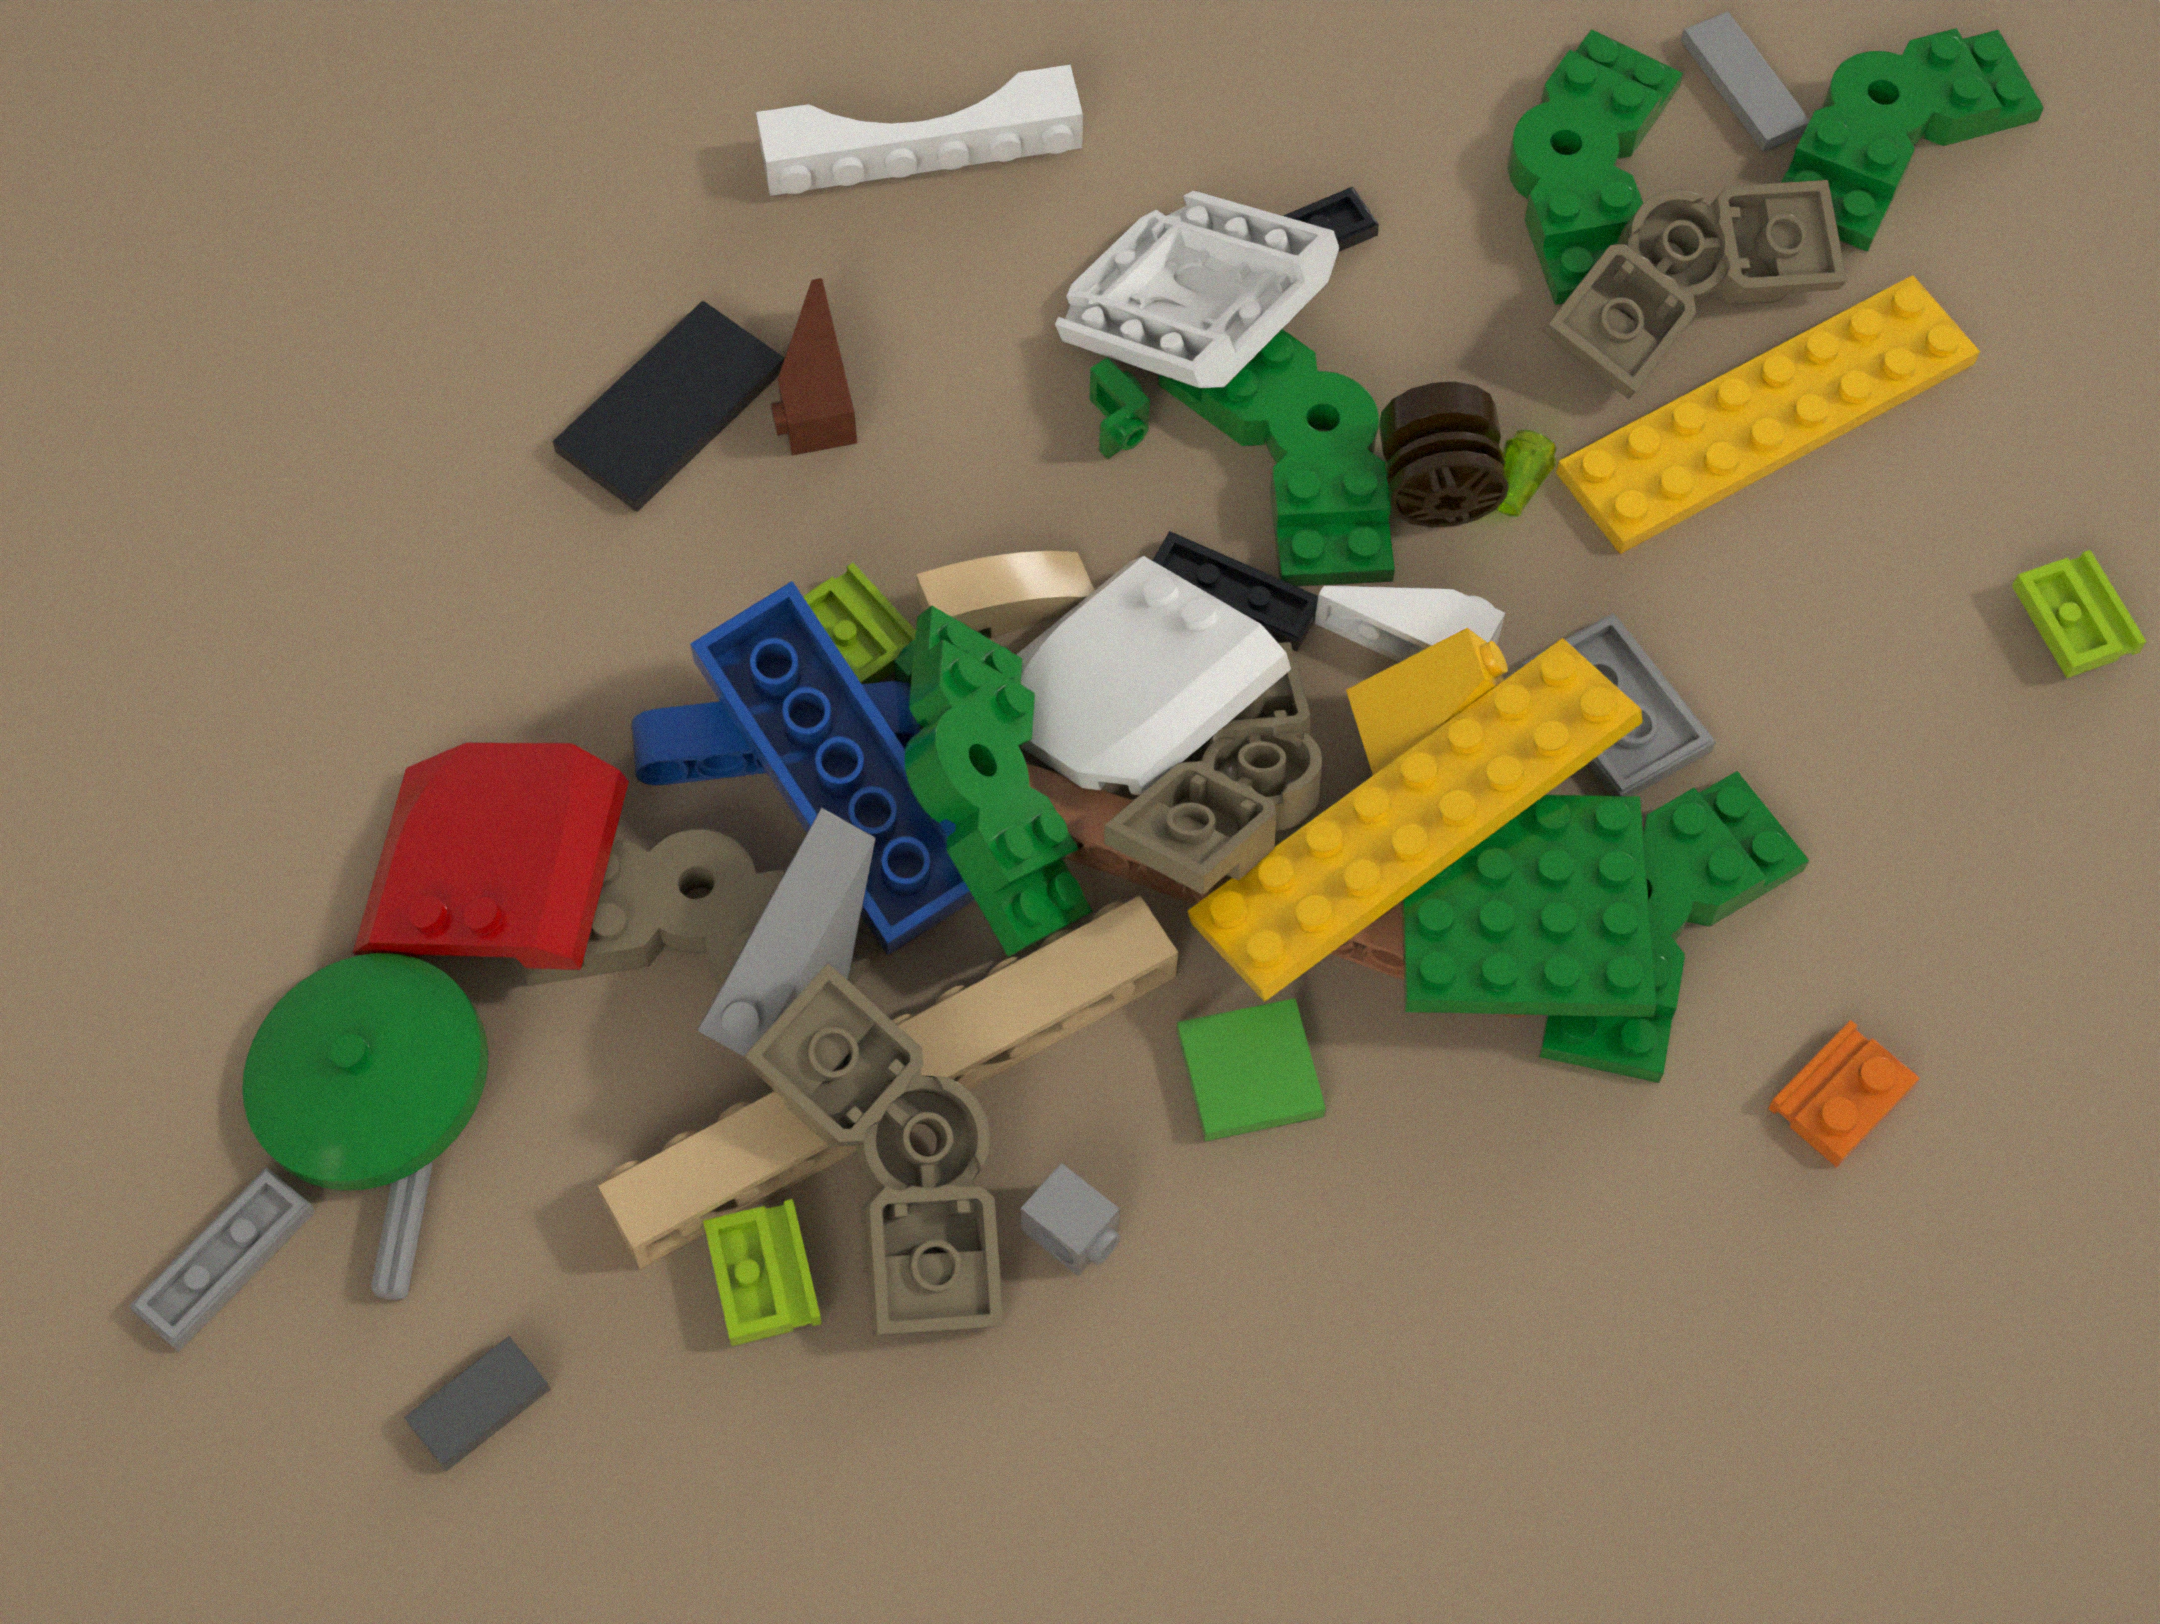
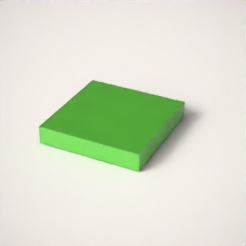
[1176,998,1326,1141]

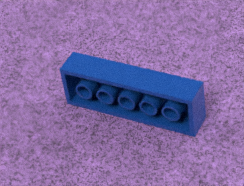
[690,581,975,956]

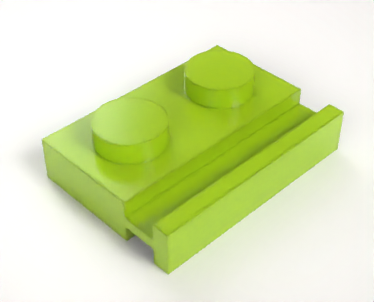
[2012,550,2147,678]
[803,562,916,684]
[703,1199,822,1347]

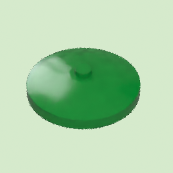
[242,953,488,1190]

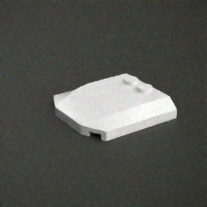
[1055,191,1339,388]
[1016,556,1291,795]

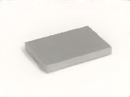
[1518,613,1716,796]

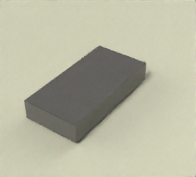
[404,1336,551,1471]

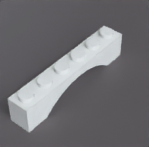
[756,65,1083,196]

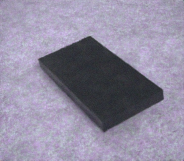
[553,301,785,512]

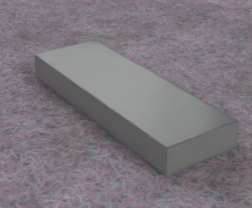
[1681,12,1810,152]
[129,1167,315,1352]

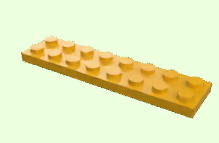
[1556,275,1980,554]
[1187,638,1643,1002]

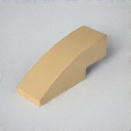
[916,551,1095,638]

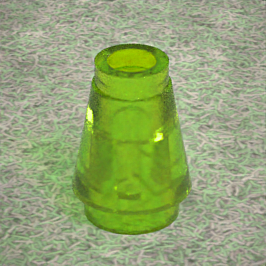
[1496,430,1557,517]

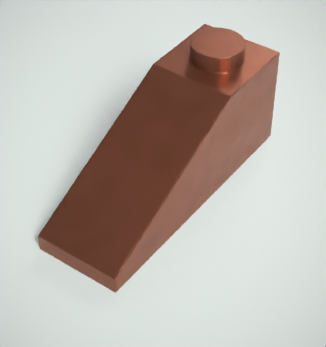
[771,278,857,456]

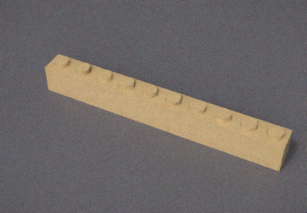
[598,895,1178,1269]

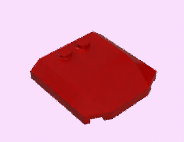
[352,742,629,970]

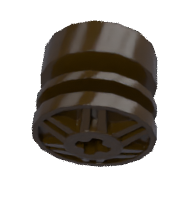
[1379,381,1509,528]

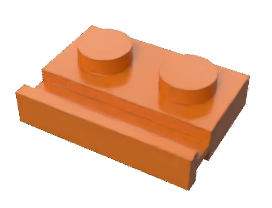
[1768,1020,1920,1167]

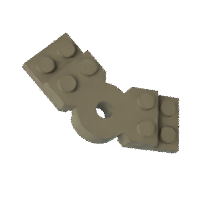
[1542,180,1847,400]
[1104,642,1322,895]
[524,829,881,986]
[741,963,1004,1336]

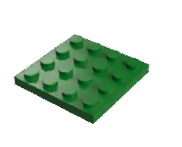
[1402,795,1657,1017]

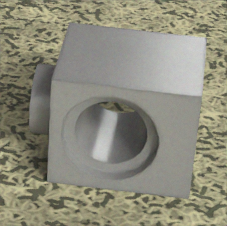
[1021,1163,1121,1276]

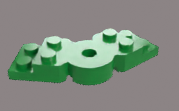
[1781,28,2044,252]
[1507,29,1683,305]
[1158,329,1395,586]
[904,605,1093,957]
[1539,771,1809,1083]

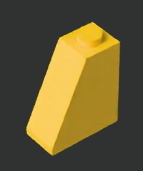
[1346,628,1508,775]

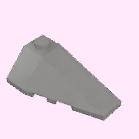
[698,807,875,1056]

